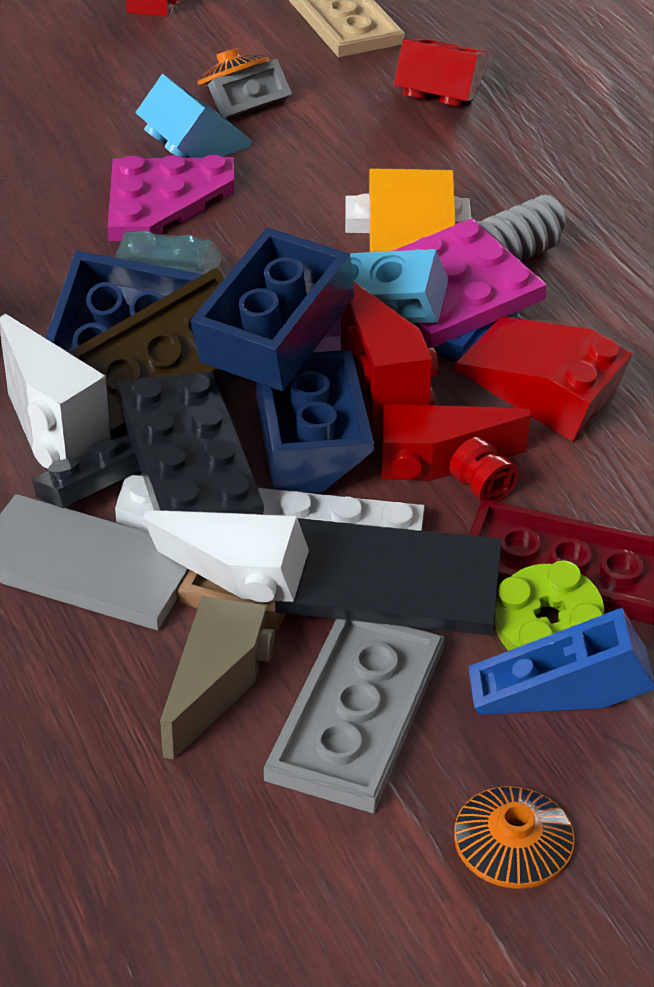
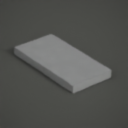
[0,494,190,631]
[264,619,444,814]

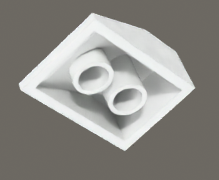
[0,314,111,468]

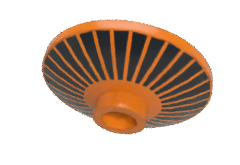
[197,48,270,86]
[454,786,574,889]

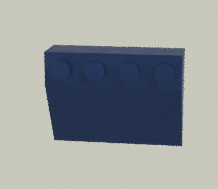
[45,250,231,393]

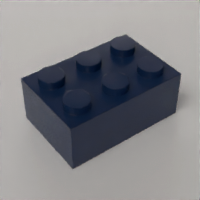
[190,227,355,391]

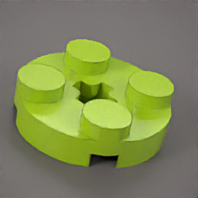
[495,560,604,651]

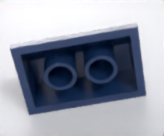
[256,350,374,493]

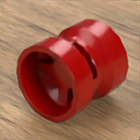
[449,436,519,502]

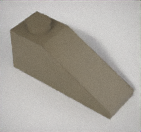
[160,596,275,760]

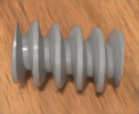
[477,194,566,261]

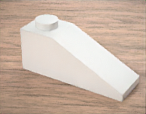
[143,510,309,602]

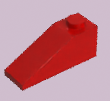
[381,404,531,481]

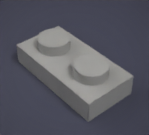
[207,59,292,119]

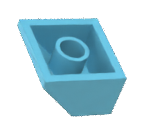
[135,74,253,158]

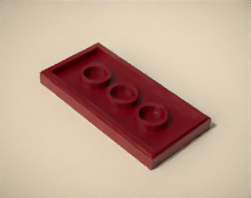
[469,499,654,625]

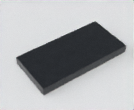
[275,518,501,636]

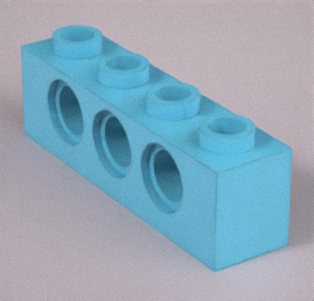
[338,249,449,323]

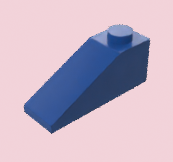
[468,608,654,715]

